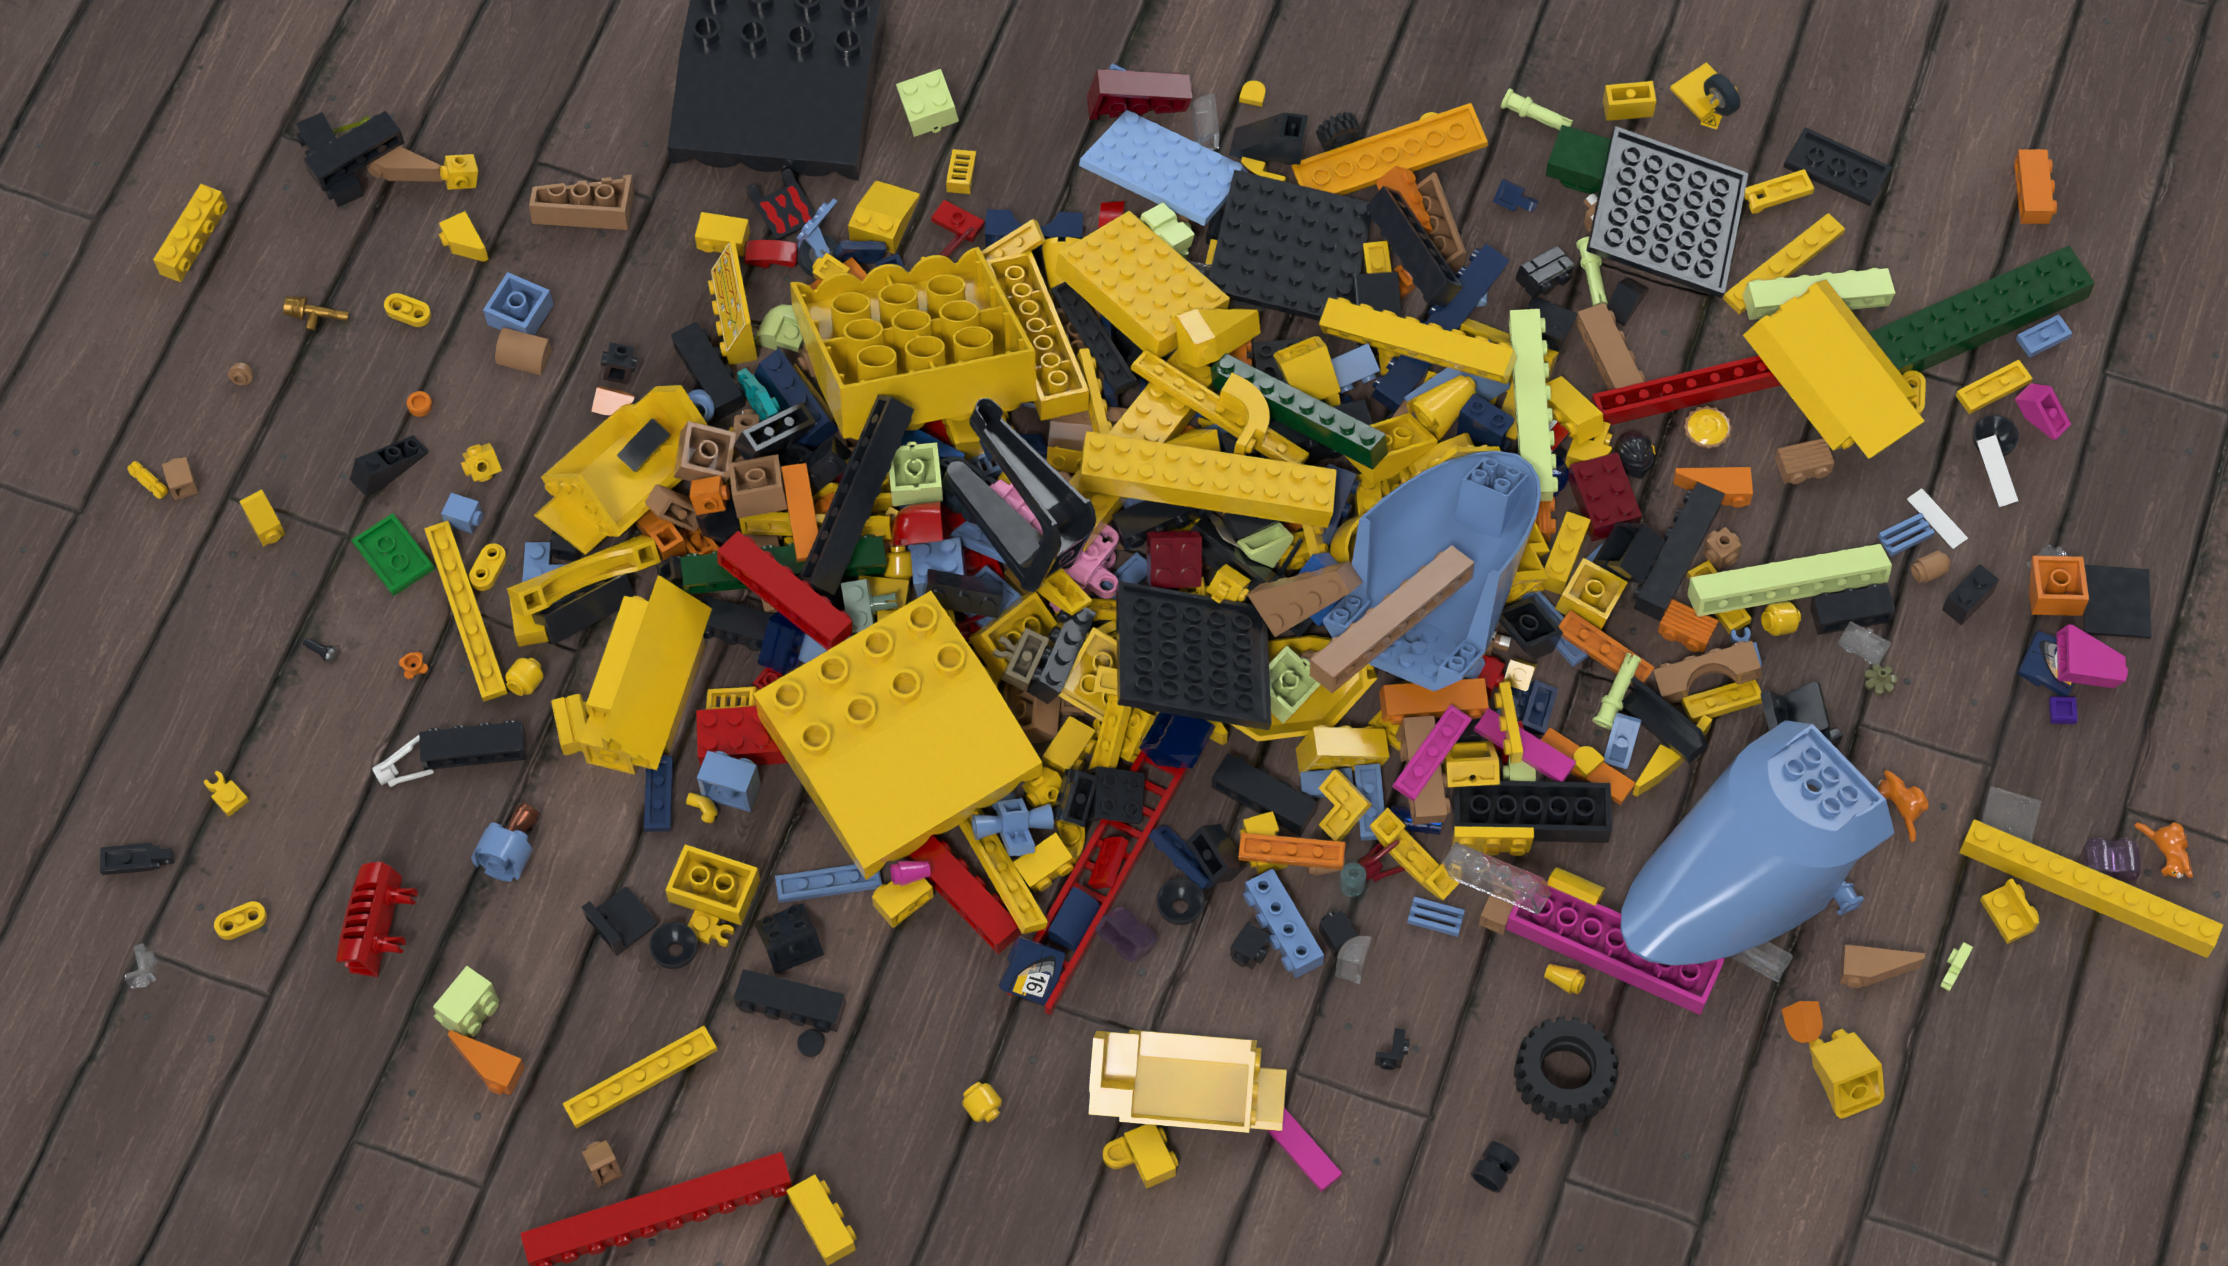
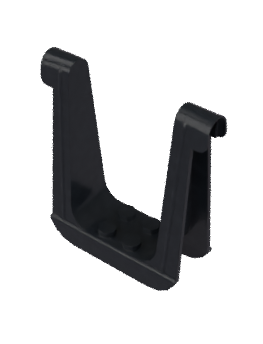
[941,398,1096,592]

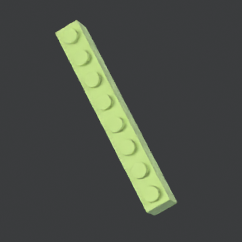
[1509,309,1558,501]
[1687,544,1892,617]

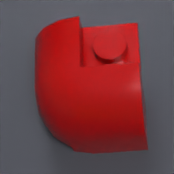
[892,501,944,547]

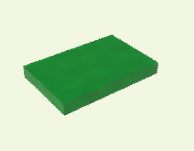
[351,513,435,597]

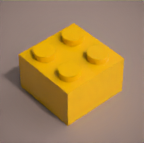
[1555,558,1628,630]

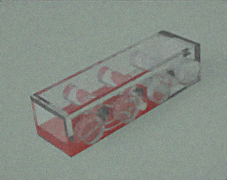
[1442,842,1551,915]

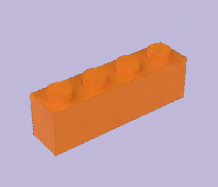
[1379,678,1489,725]

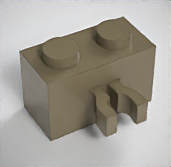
[992,628,1049,690]

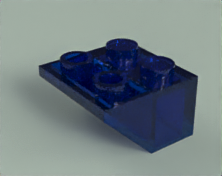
[1139,712,1215,769]

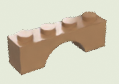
[1653,641,1762,705]

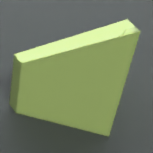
[1237,522,1294,568]

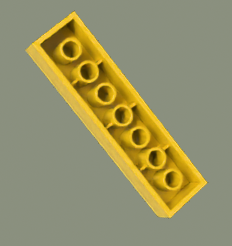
[986,251,1089,421]

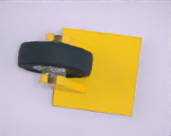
[1670,62,1740,121]

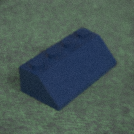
[754,348,838,451]

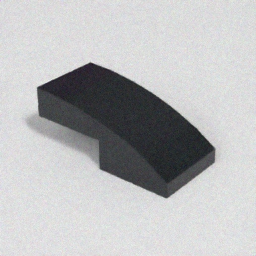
[617,418,671,472]

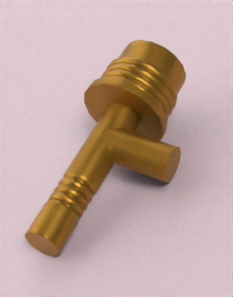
[283,296,349,331]

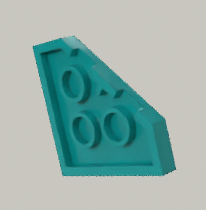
[737,368,780,422]

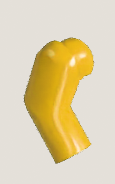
[686,792,718,823]

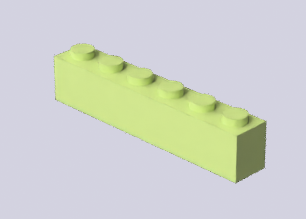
[1743,268,1895,320]

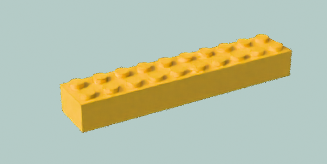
[1069,348,1215,552]
[1077,431,1336,528]

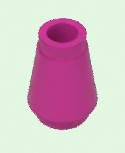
[890,861,930,887]

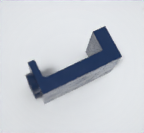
[1456,394,1515,452]

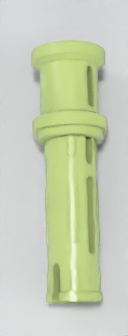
[1501,88,1573,131]
[1576,237,1608,306]
[1592,653,1641,730]

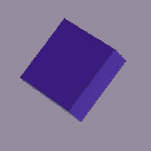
[2048,697,2078,724]

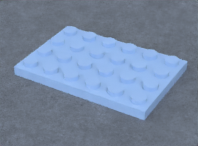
[1079,110,1248,226]

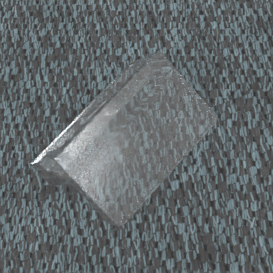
[1731,942,1793,983]

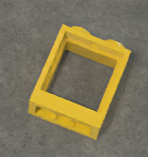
[1441,741,1500,787]

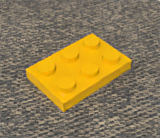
[1451,827,1534,856]

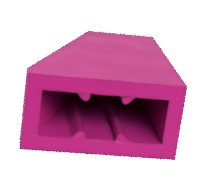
[2057,624,2128,689]

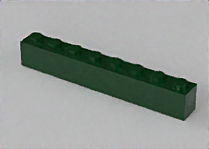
[1210,353,1388,470]
[680,535,886,594]

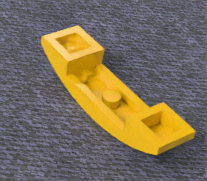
[1369,807,1460,901]

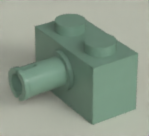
[841,579,898,634]

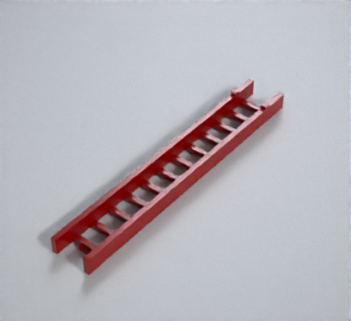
[1007,713,1208,1015]

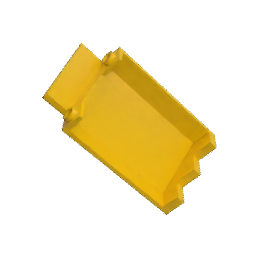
[1743,280,1924,459]

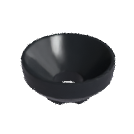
[1972,415,2019,457]
[1156,878,1204,925]
[649,922,698,969]

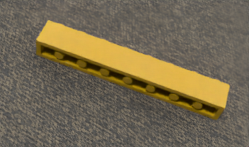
[1319,297,1517,384]

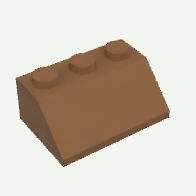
[1048,406,1128,451]
[1003,660,1060,744]

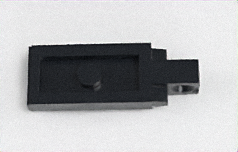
[100,843,175,875]

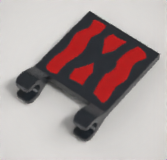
[747,167,816,240]

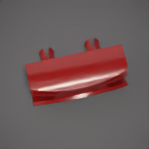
[336,862,418,977]

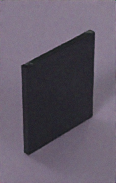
[2083,565,2152,639]

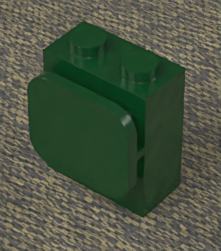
[1545,125,1610,194]

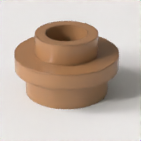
[228,363,253,385]

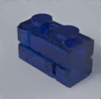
[757,612,805,674]

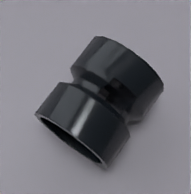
[1470,1141,1520,1193]

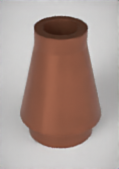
[507,802,540,833]

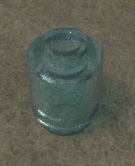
[1339,863,1366,897]

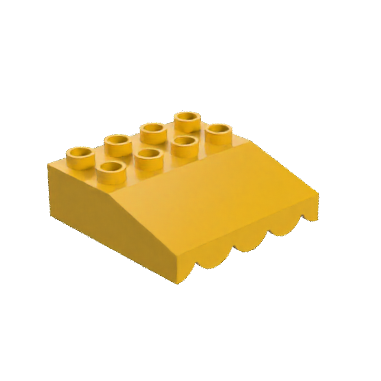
[790,247,1037,440]
[753,591,1043,880]

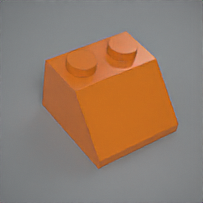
[2029,556,2089,616]

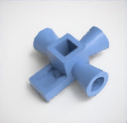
[972,792,1054,856]

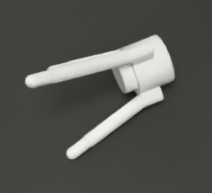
[372,735,434,788]

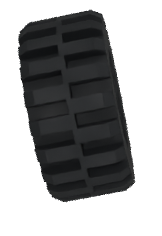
[1514,1016,1619,1124]

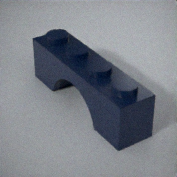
[985,209,1083,250]

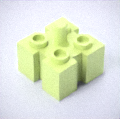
[1140,203,1195,260]

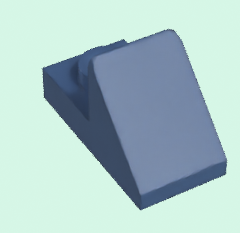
[1604,713,1641,769]

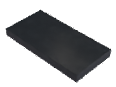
[1783,127,1892,207]

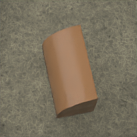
[495,327,552,376]

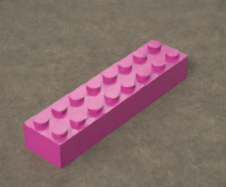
[1506,880,1725,1015]

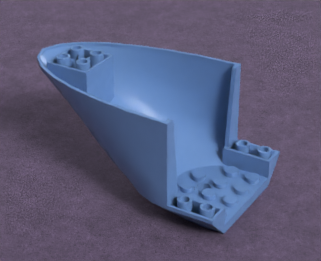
[1323,451,1541,691]
[1620,721,1894,966]

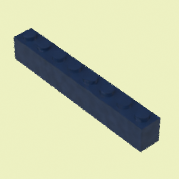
[1371,244,1509,413]

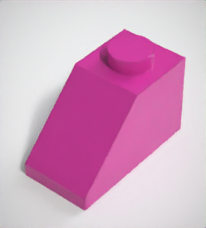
[2015,383,2071,440]

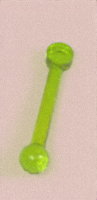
[332,116,370,133]

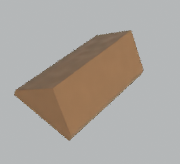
[1417,172,1466,273]

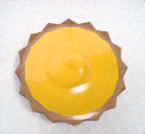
[1683,406,1732,448]

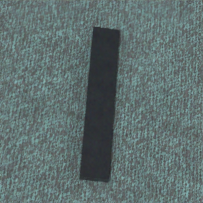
[1051,282,1138,396]

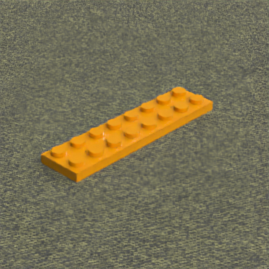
[1291,103,1488,196]

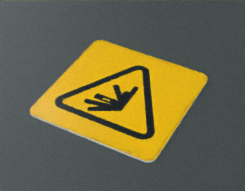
[1700,113,1722,129]

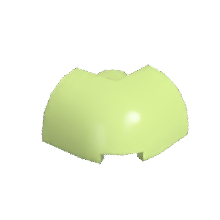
[754,304,804,352]

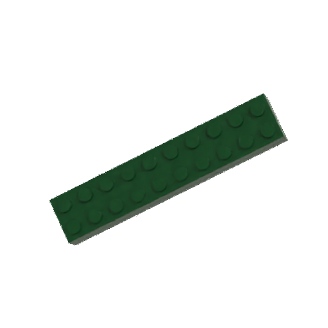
[1869,245,2095,375]

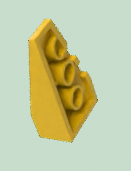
[1174,308,1261,368]

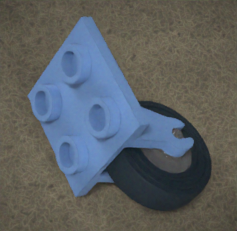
[797,198,838,277]

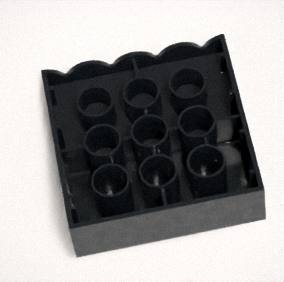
[667,0,886,181]

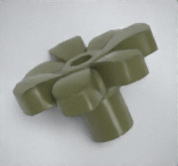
[1864,664,1897,695]

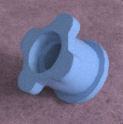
[1832,881,1865,916]

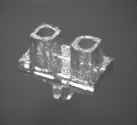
[1838,621,1891,665]

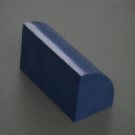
[1048,886,1101,952]

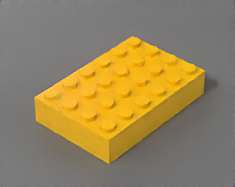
[1055,211,1230,358]

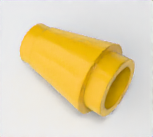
[1544,963,1586,995]

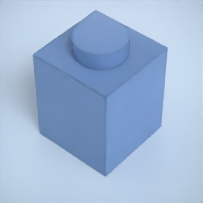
[441,493,483,534]

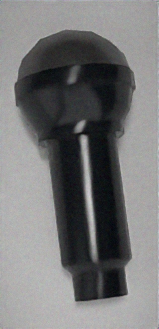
[303,638,338,663]

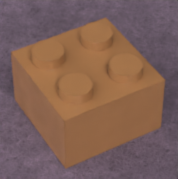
[674,421,736,485]
[729,454,787,518]

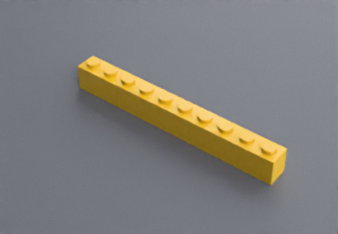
[1959,819,2224,958]

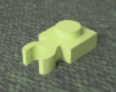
[1940,942,1973,991]

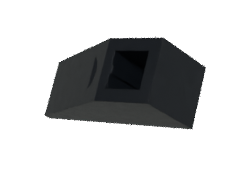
[350,435,429,495]

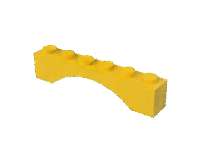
[507,534,661,617]

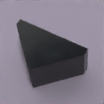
[1607,277,1649,326]

